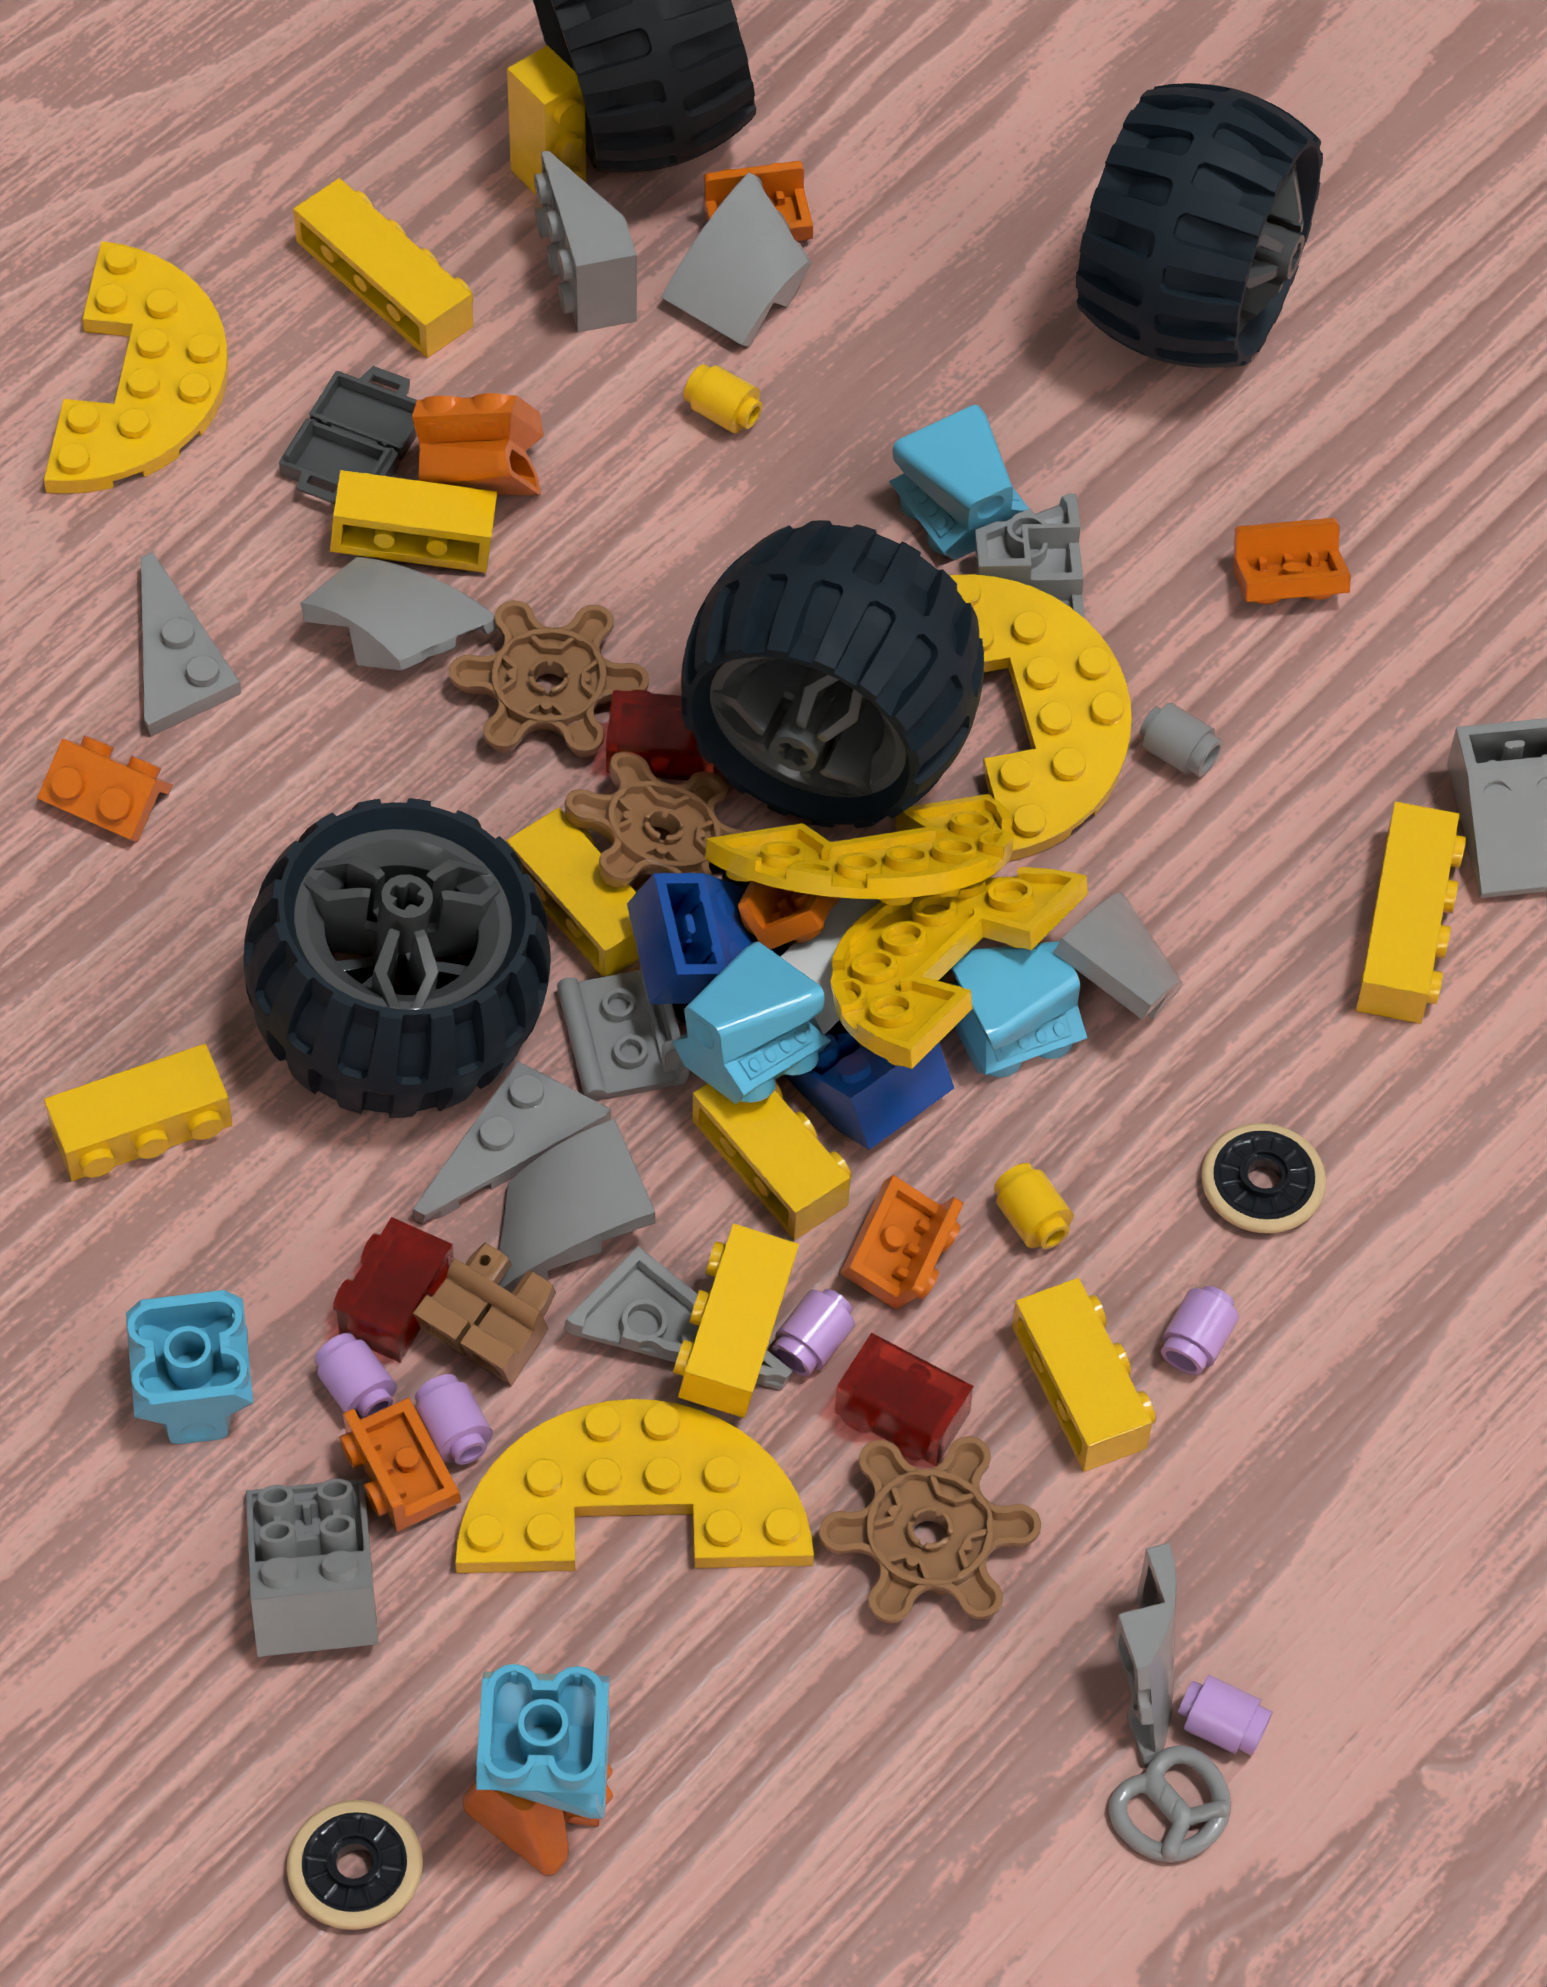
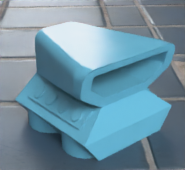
[889,405,1029,560]
[672,941,831,1104]
[948,941,1087,1077]
[126,1290,253,1444]
[476,1664,610,1819]

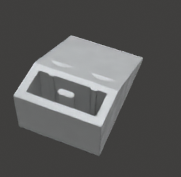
[534,150,637,332]
[1447,718,1547,898]
[246,1478,379,1657]

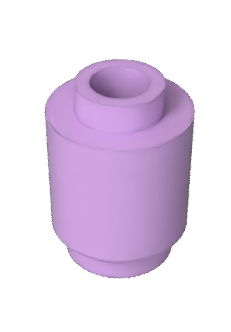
[1161,1286,1239,1375]
[772,1289,855,1376]
[314,1333,397,1420]
[415,1374,493,1465]
[1178,1675,1273,1756]

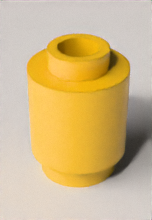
[683,364,763,434]
[994,1163,1074,1249]

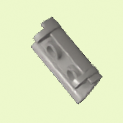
[557,964,689,1101]

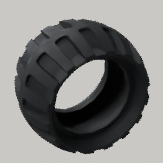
[533,0,756,172]

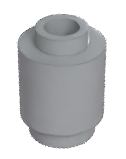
[1140,703,1223,777]

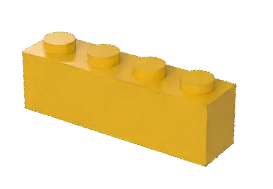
[293,178,474,358]
[1356,801,1466,1024]

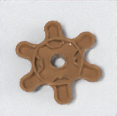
[449,600,649,757]
[564,751,748,888]
[819,1436,1041,1624]

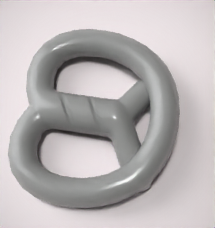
[1109,1745,1231,1862]

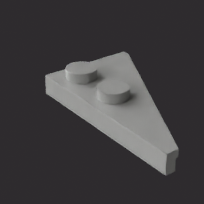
[141,552,241,737]
[413,1061,611,1225]
[564,1246,793,1390]

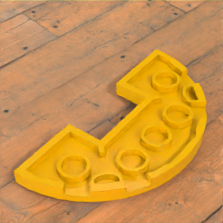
[44,241,229,494]
[949,574,1132,862]
[705,794,1014,905]
[830,867,1088,1069]
[456,1399,814,1573]

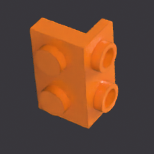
[703,161,813,241]
[1233,518,1351,604]
[37,735,173,842]
[738,881,839,950]
[840,1175,964,1310]
[339,1397,461,1532]

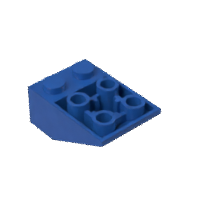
[627,873,789,1004]
[784,1020,954,1150]

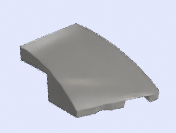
[661,172,812,347]
[975,494,1085,618]
[300,556,497,671]
[1054,892,1183,1020]
[498,1119,655,1293]
[1113,1543,1176,1768]

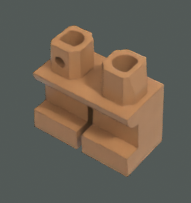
[413,1242,556,1387]

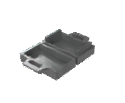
[279,366,417,504]

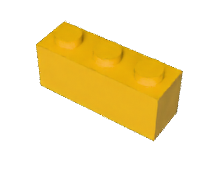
[507,45,587,196]
[330,470,497,573]
[506,807,639,977]
[44,1043,233,1181]
[692,1081,852,1241]
[673,1223,799,1418]
[1012,1277,1156,1472]

